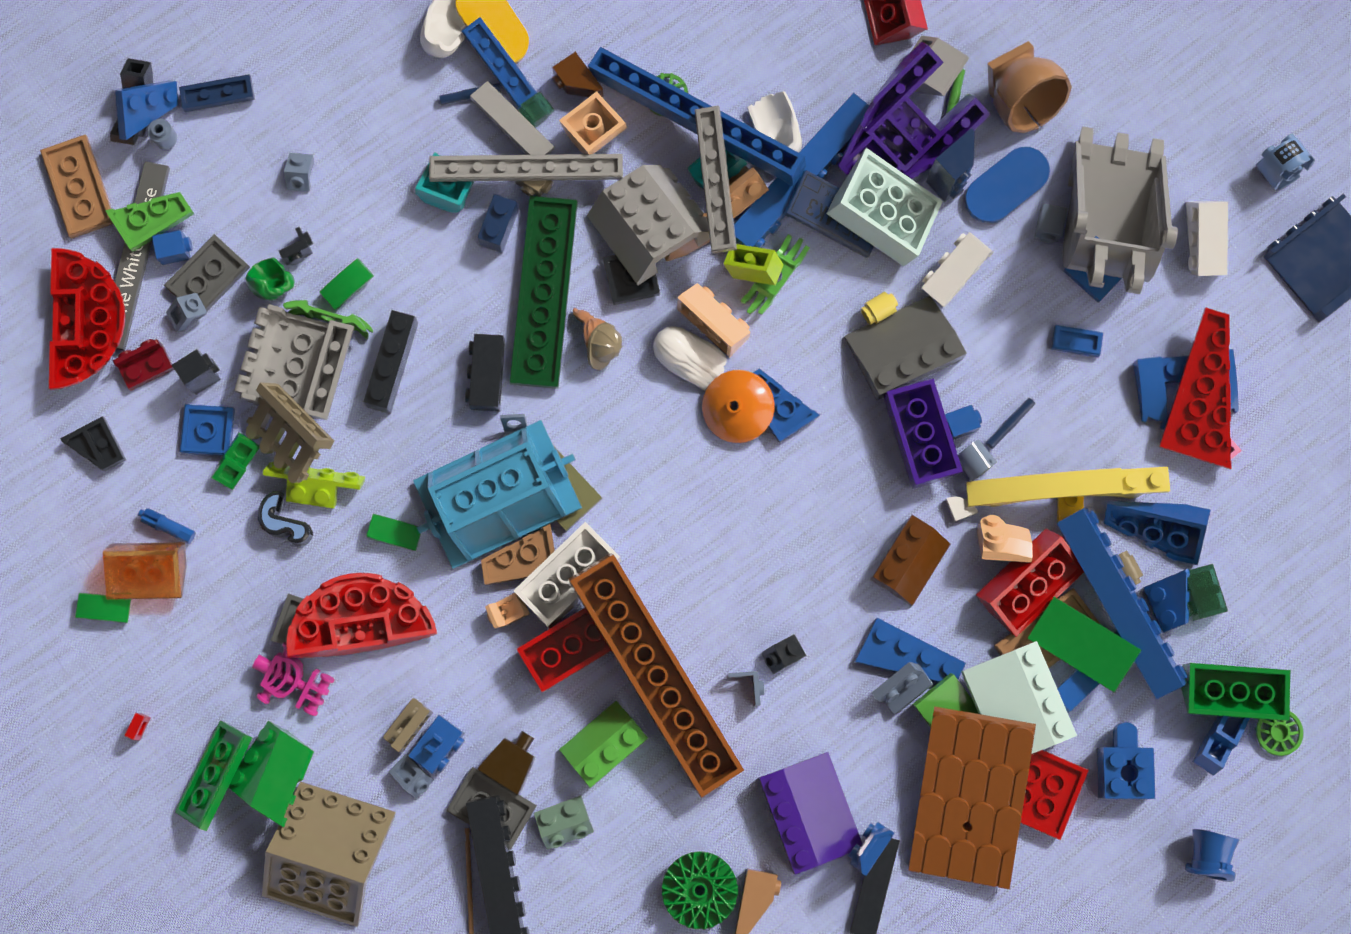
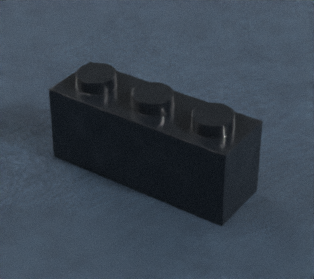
[465,334,505,412]

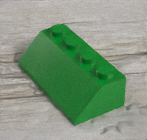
[1181,663,1291,721]

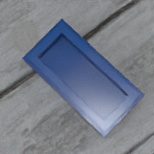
[1051,325,1104,357]

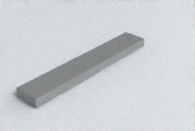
[695,106,737,254]

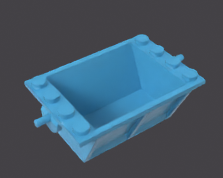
[413,420,582,569]

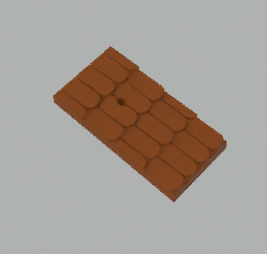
[908,706,1036,890]

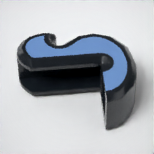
[258,491,313,546]

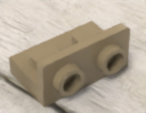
[383,698,433,753]

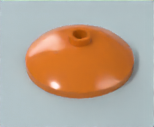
[702,370,775,443]

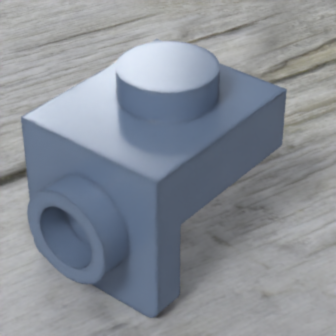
[284,153,314,191]

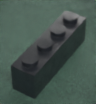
[363,310,418,414]

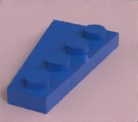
[855,618,966,682]

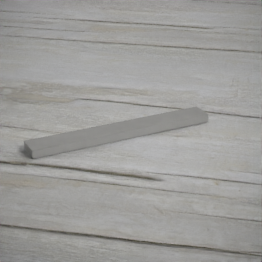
[429,154,623,182]

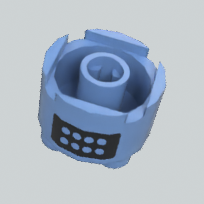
[1256,133,1315,190]

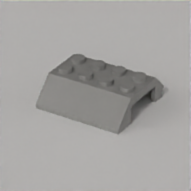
[587,165,710,285]
[234,304,354,420]

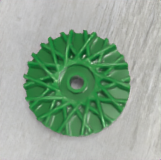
[662,851,738,929]

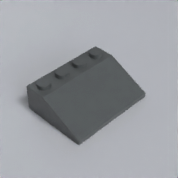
[844,296,967,401]

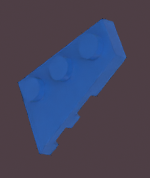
[115,80,178,140]

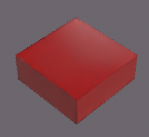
[125,713,151,741]

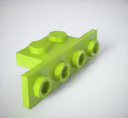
[263,461,365,509]

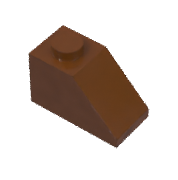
[552,51,604,97]

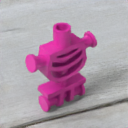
[252,642,335,716]

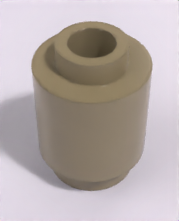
[1119,550,1143,585]

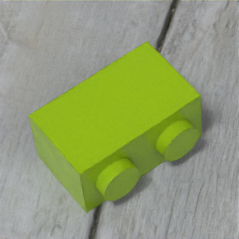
[723,244,784,286]

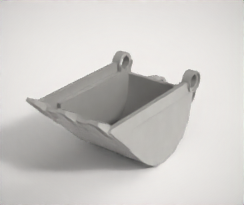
[1063,127,1178,294]

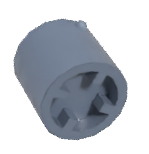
[958,439,997,481]

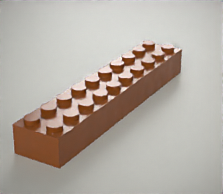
[568,553,744,798]

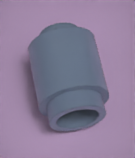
[148,119,177,149]

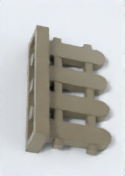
[246,382,334,483]

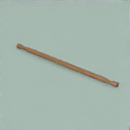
[465,828,474,934]

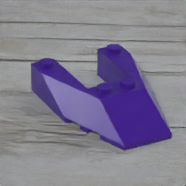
[838,42,991,179]

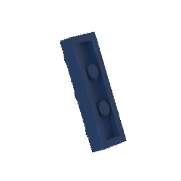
[179,74,255,112]

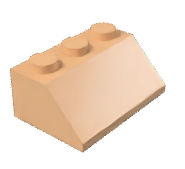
[677,283,750,358]

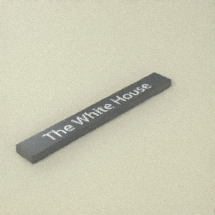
[115,161,170,351]

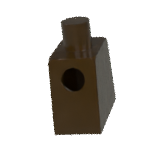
[478,731,535,795]

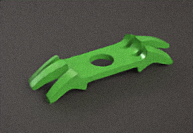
[740,234,810,315]
[283,300,373,339]

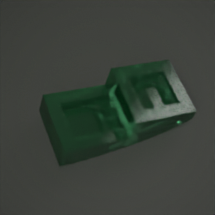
[518,92,554,128]

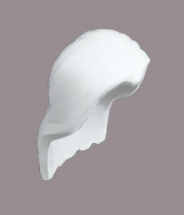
[420,0,466,58]
[747,91,802,152]
[653,326,727,391]

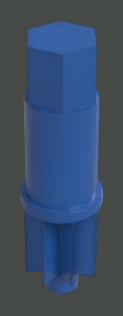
[138,508,196,544]

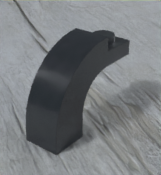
[110,58,153,145]

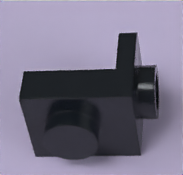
[279,227,313,265]
[762,634,807,674]

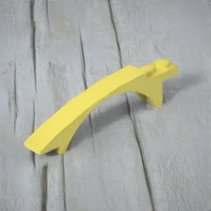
[966,467,1170,507]

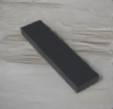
[849,838,900,934]

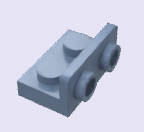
[872,662,933,714]

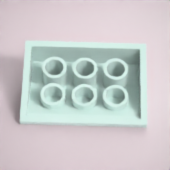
[827,148,943,266]
[961,641,1077,754]

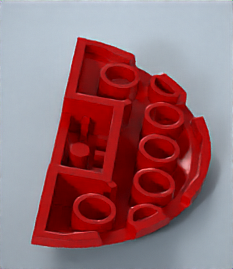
[49,248,126,390]
[286,573,437,658]

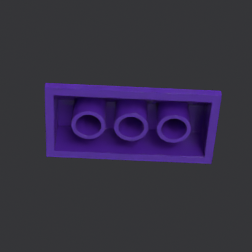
[883,378,963,489]

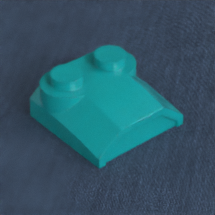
[415,152,474,213]

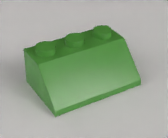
[559,701,649,788]

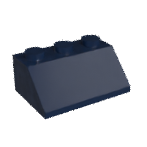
[926,128,975,202]

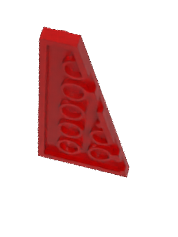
[1159,307,1232,470]

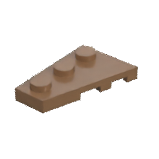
[481,524,555,585]

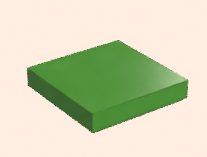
[913,673,979,728]

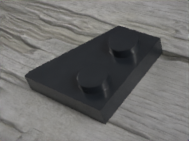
[60,416,126,472]

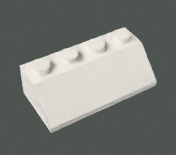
[514,522,621,629]

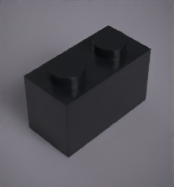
[172,349,221,395]

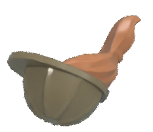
[573,308,623,370]

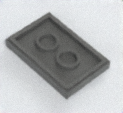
[164,234,250,319]
[446,767,537,850]

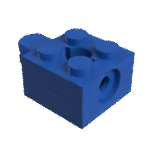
[1097,722,1156,799]

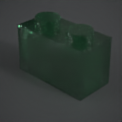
[1187,564,1228,621]

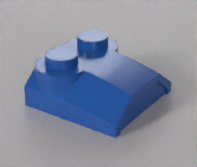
[848,822,895,876]

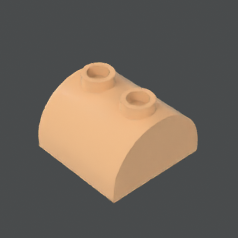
[559,92,627,155]

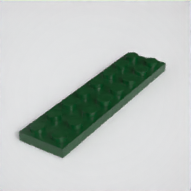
[510,196,578,389]

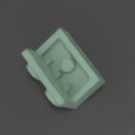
[534,795,594,849]

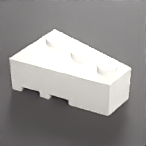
[1186,201,1228,276]
[922,232,994,307]

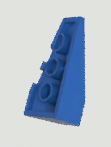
[1104,501,1211,565]

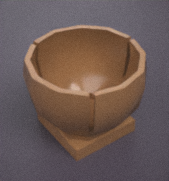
[987,41,1072,133]

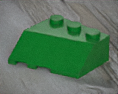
[228,721,314,827]

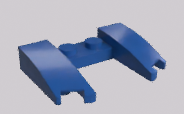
[1133,349,1239,430]

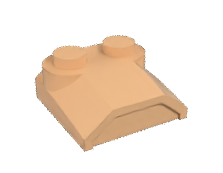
[977,515,1032,562]

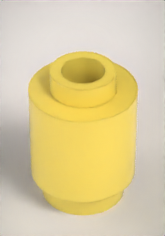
[860,291,898,325]

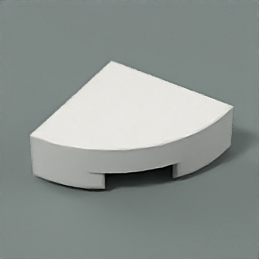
[945,497,978,522]

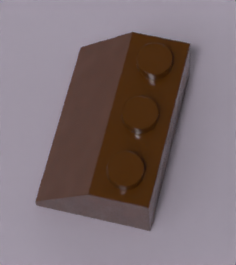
[870,515,951,606]

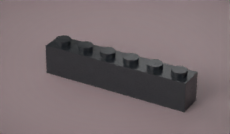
[466,795,530,934]

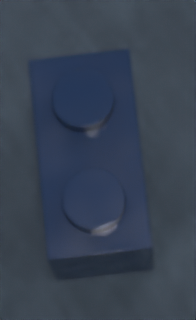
[478,194,519,254]

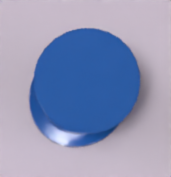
[1185,829,1240,882]

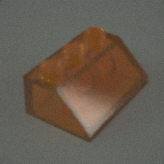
[103,542,187,599]

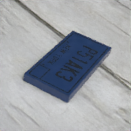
[784,170,874,258]

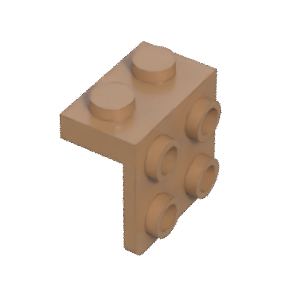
[729,166,769,219]

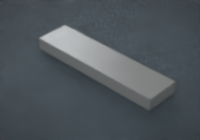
[470,81,554,155]

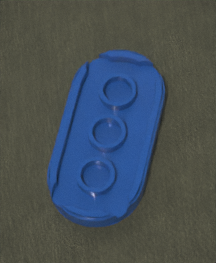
[965,147,1050,223]

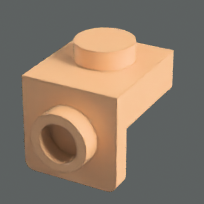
[485,593,530,629]

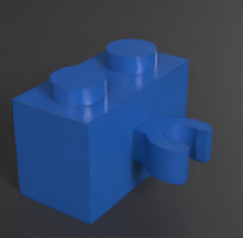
[408,715,465,774]

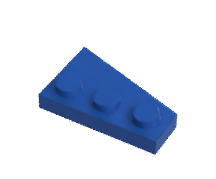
[753,368,820,443]

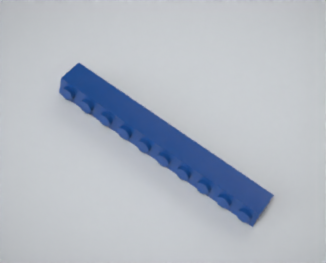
[588,46,806,187]

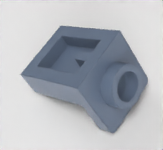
[166,293,207,332]
[389,754,433,798]

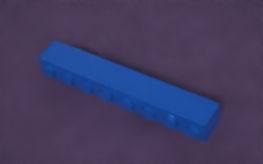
[734,92,869,248]
[1057,508,1187,700]

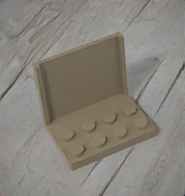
[262,781,396,927]

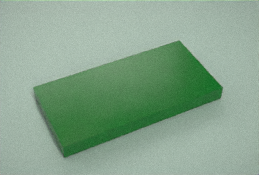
[1028,597,1142,693]
[175,720,252,831]

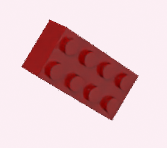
[517,608,611,692]

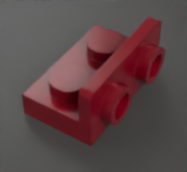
[113,339,174,391]

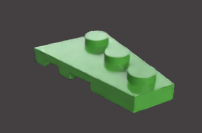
[105,192,194,252]

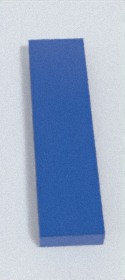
[461,17,538,109]

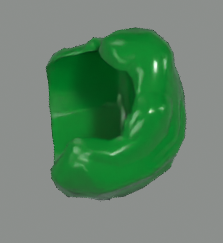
[245,257,295,301]

